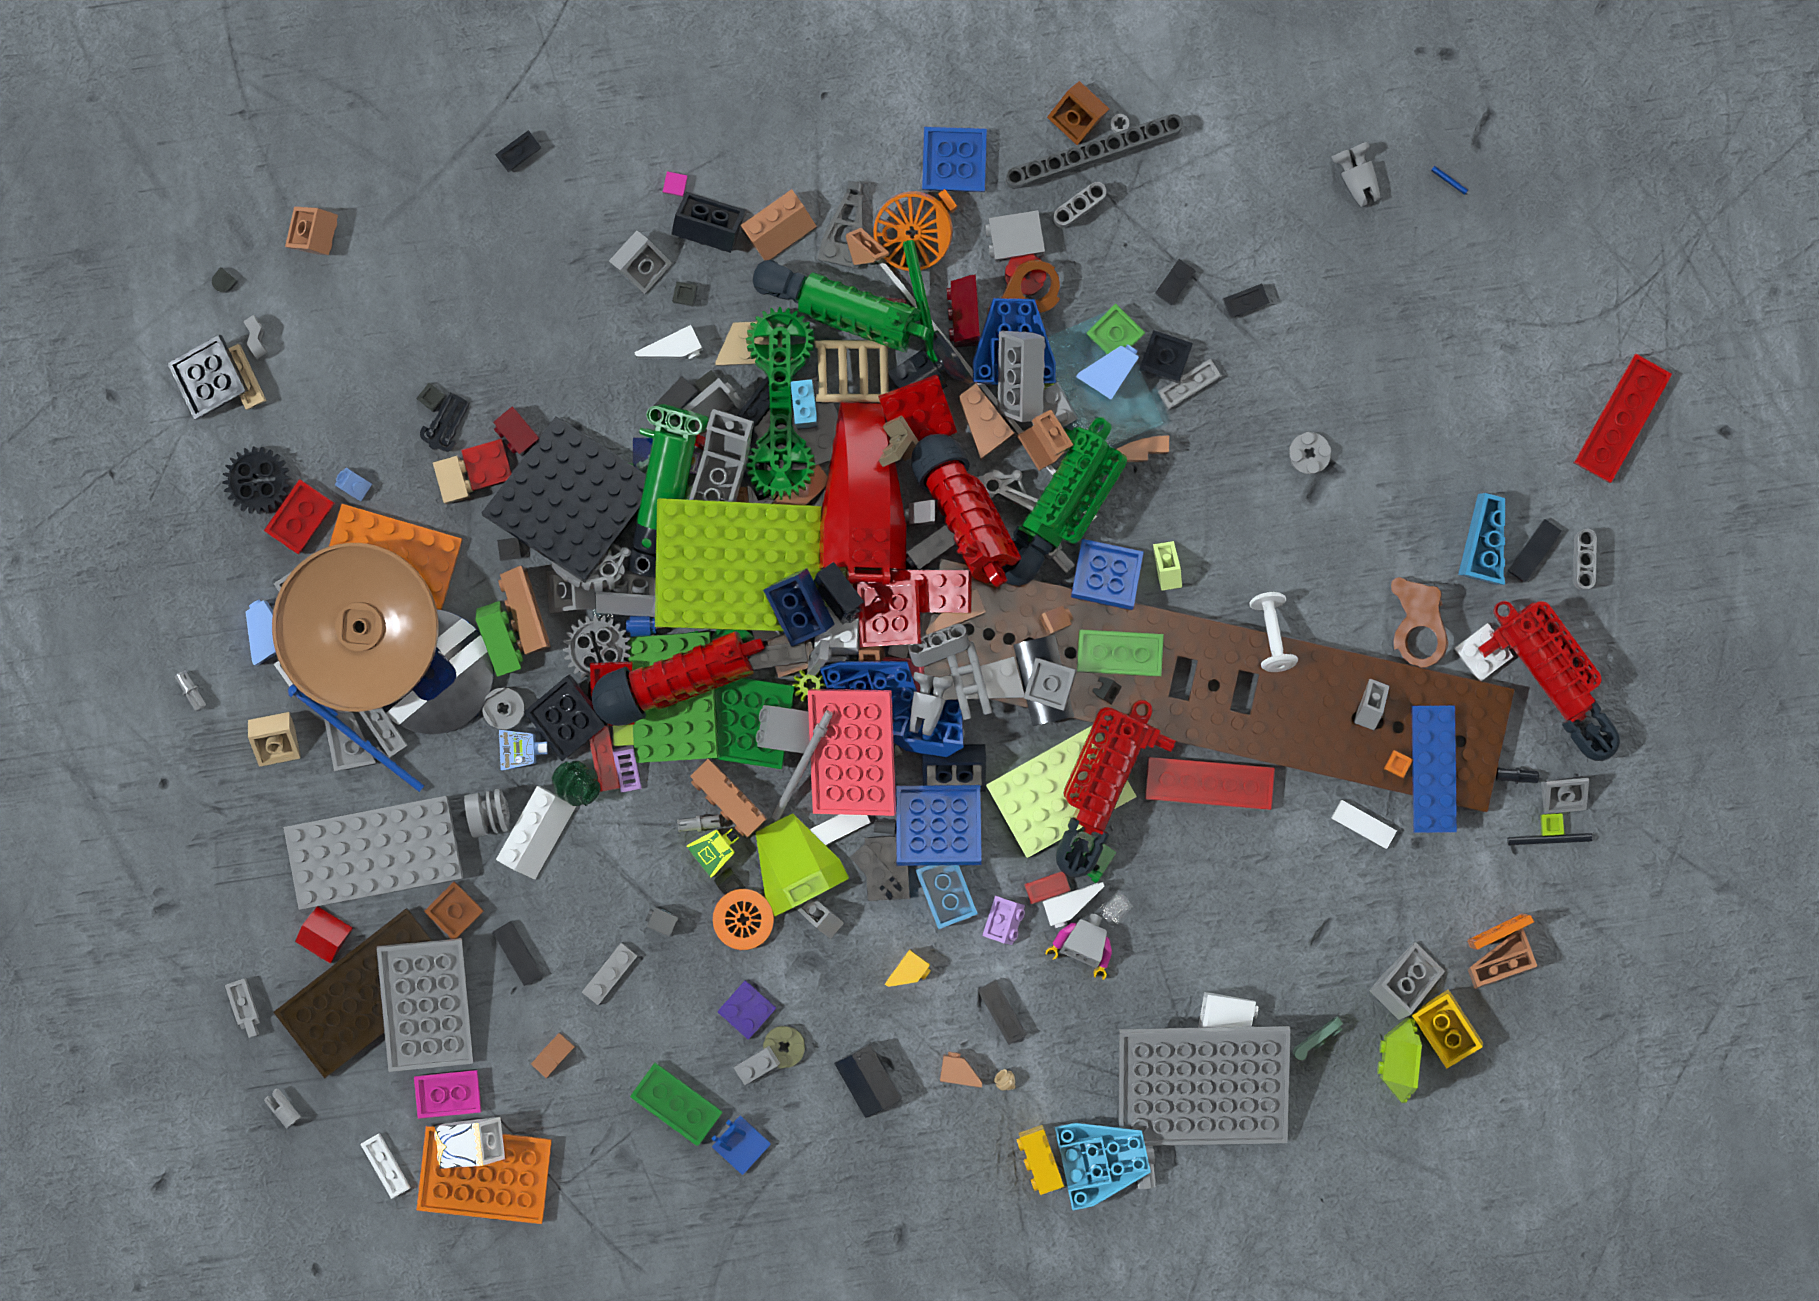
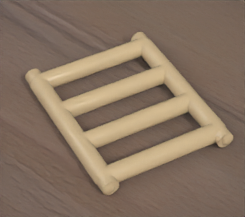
[814,340,890,402]

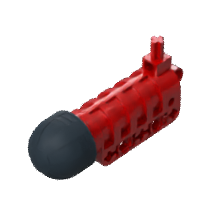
[911,434,1021,587]
[592,631,765,726]

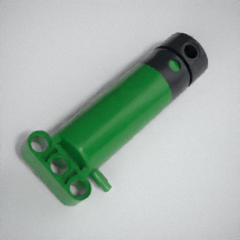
[628,404,709,578]

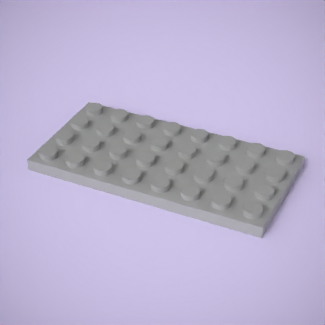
[283,796,463,910]

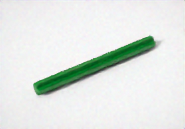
[903,240,938,363]

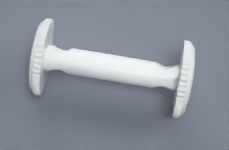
[1250,592,1298,672]

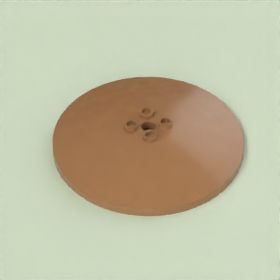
[272,543,439,712]

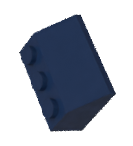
[763,568,835,646]

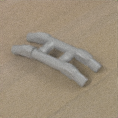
[947,641,992,720]

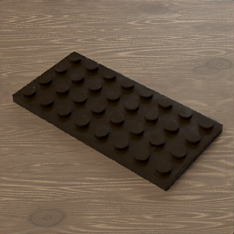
[273,908,433,1079]

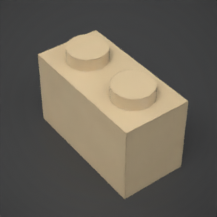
[433,456,473,504]

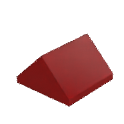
[295,906,353,964]

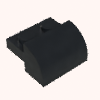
[888,350,948,389]

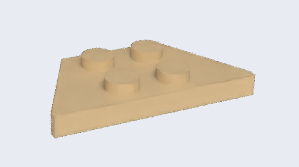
[716,321,793,366]

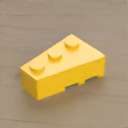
[1016,1125,1064,1195]

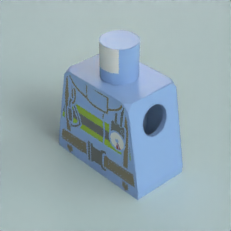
[499,730,548,770]

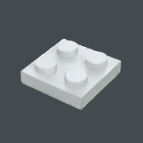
[1454,623,1513,682]

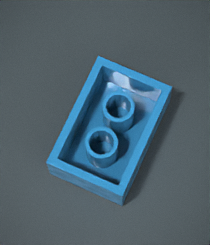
[915,865,978,929]

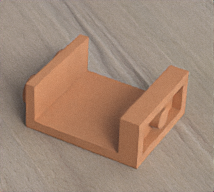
[1017,410,1073,471]

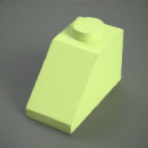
[1153,541,1182,591]

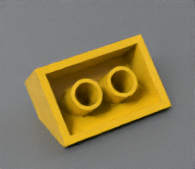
[1412,989,1483,1069]

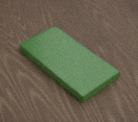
[1077,630,1164,676]

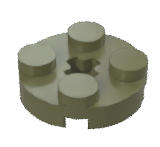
[763,1026,805,1068]

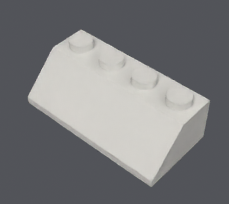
[496,786,576,879]

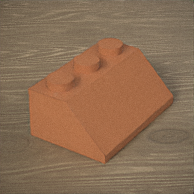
[741,189,817,260]

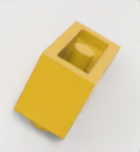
[885,949,931,987]

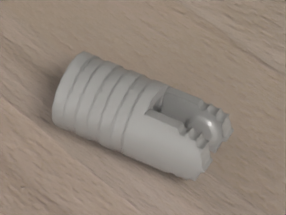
[264,1088,301,1129]

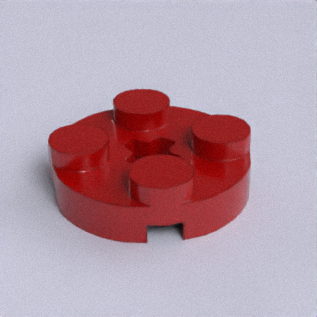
[1005,255,1046,296]

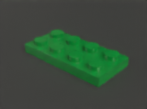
[630,1062,723,1146]

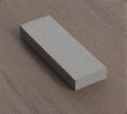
[1157,359,1222,410]

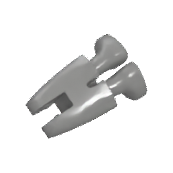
[1332,142,1381,207]
[910,672,952,736]

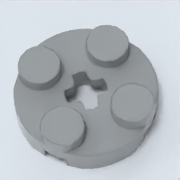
[1289,432,1331,474]
[482,688,525,729]

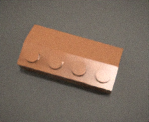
[498,566,551,655]

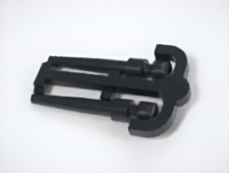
[420,392,470,452]

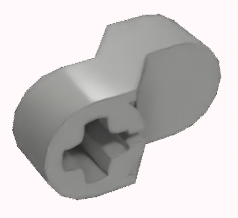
[244,315,268,359]

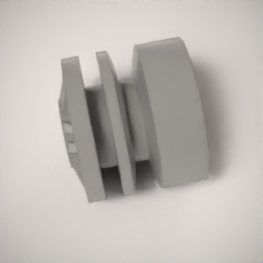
[464,788,510,838]

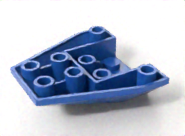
[973,298,1056,385]
[820,661,917,719]

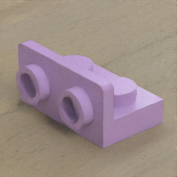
[982,896,1025,945]

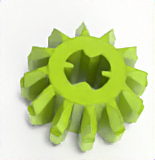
[792,669,826,701]

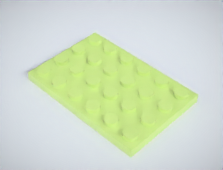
[986,726,1137,858]

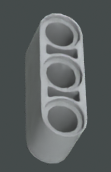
[1053,182,1106,228]
[1573,529,1597,590]
[908,624,969,667]

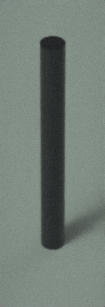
[1507,833,1592,846]

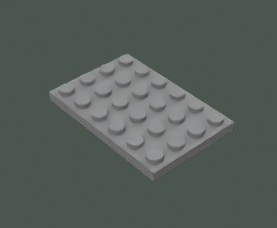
[377,938,473,1072]

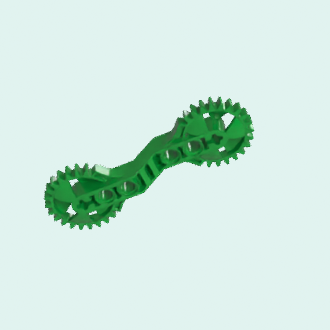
[746,307,815,500]

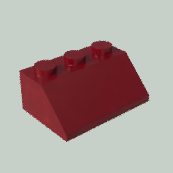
[947,274,980,347]

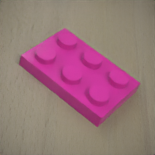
[414,1070,482,1119]

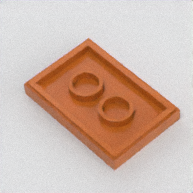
[1467,913,1534,950]

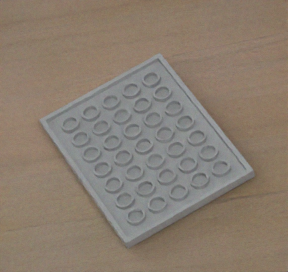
[1119,1026,1290,1146]

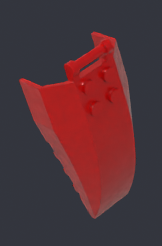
[819,402,906,585]

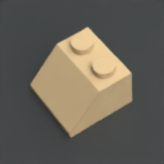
[248,712,300,767]

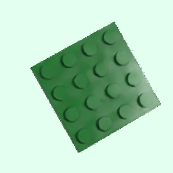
[712,678,795,769]

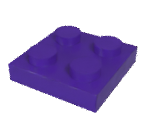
[717,980,776,1040]

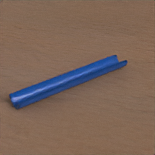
[1431,166,1468,195]

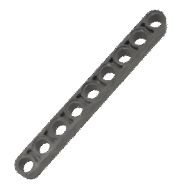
[1006,114,1183,189]

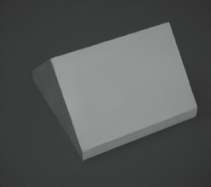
[1541,778,1589,814]

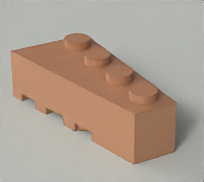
[690,759,768,837]

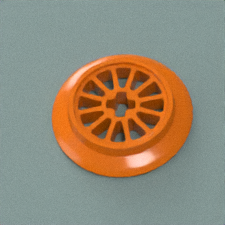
[713,889,774,950]

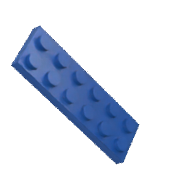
[1411,706,1457,833]

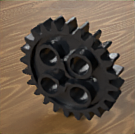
[222,446,292,515]

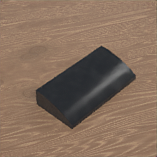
[1013,634,1074,726]

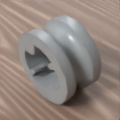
[1110,114,1129,133]

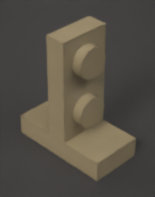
[879,416,919,467]

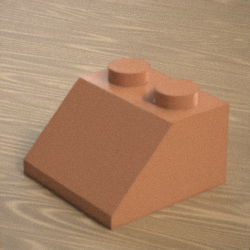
[285,207,338,255]

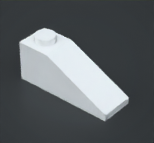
[634,325,703,360]
[1042,882,1104,928]

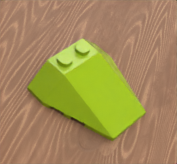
[1377,1017,1422,1103]

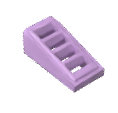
[613,745,642,792]

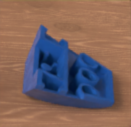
[893,688,964,757]

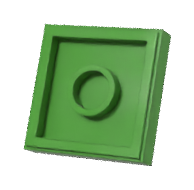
[1086,303,1145,354]

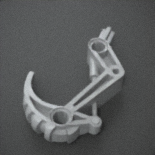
[978,470,1075,573]
[552,544,631,592]

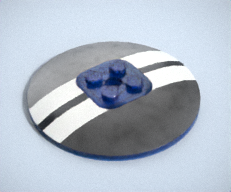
[382,609,494,734]

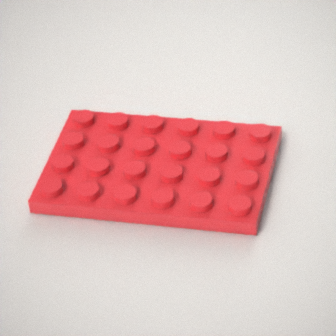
[808,689,896,816]

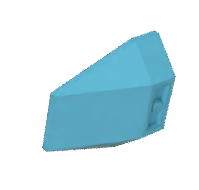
[1055,1123,1151,1211]

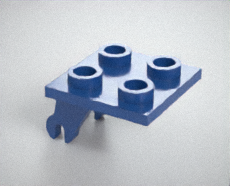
[712,1115,771,1175]

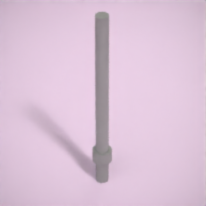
[771,710,833,820]

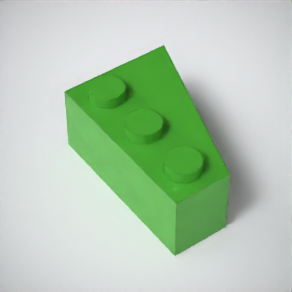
[476,601,524,677]

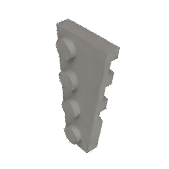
[940,657,1025,700]
[324,708,376,771]

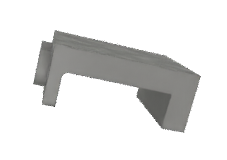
[985,210,1045,262]
[682,378,743,438]
[756,705,810,753]

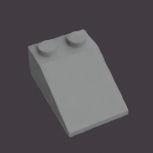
[1369,942,1445,1020]

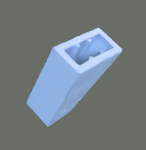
[1076,344,1139,399]
[246,600,277,666]

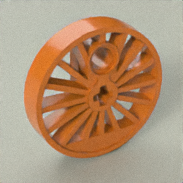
[873,191,953,271]

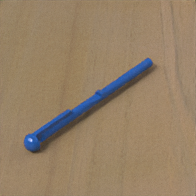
[288,684,424,792]

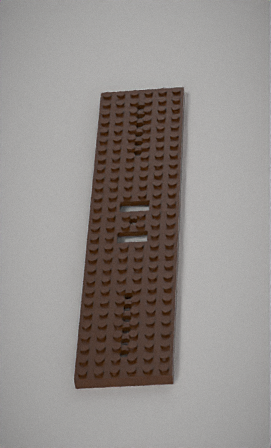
[924,559,1515,812]

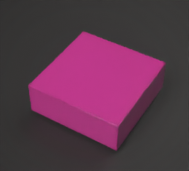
[663,171,688,197]

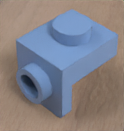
[335,468,372,501]

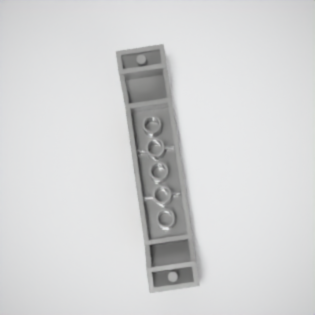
[651,409,754,614]

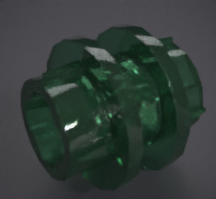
[551,761,601,806]

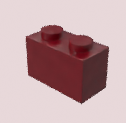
[493,406,539,456]

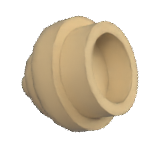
[994,1069,1015,1091]

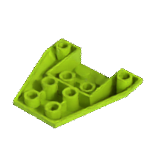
[755,813,849,916]

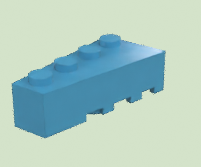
[1458,493,1505,585]

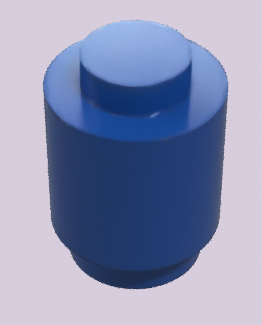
[626,616,657,637]

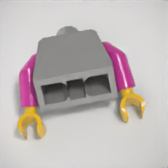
[1045,914,1112,980]

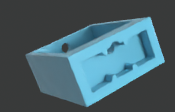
[791,379,818,429]

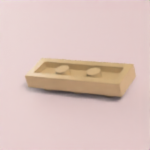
[229,344,266,410]

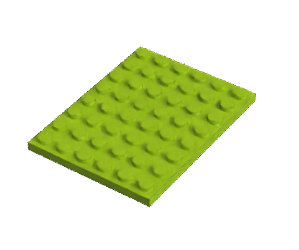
[655,498,821,631]

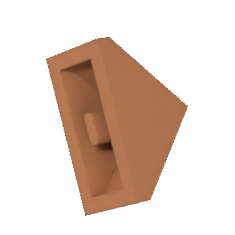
[846,228,889,265]
[531,1033,575,1078]

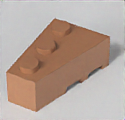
[959,384,1014,461]
[1468,928,1537,989]

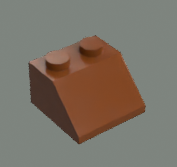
[1047,81,1109,145]

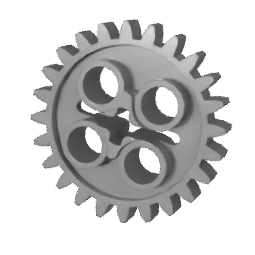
[563,614,631,682]

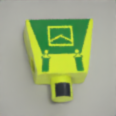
[687,829,739,877]

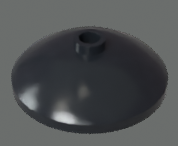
[932,330,973,384]

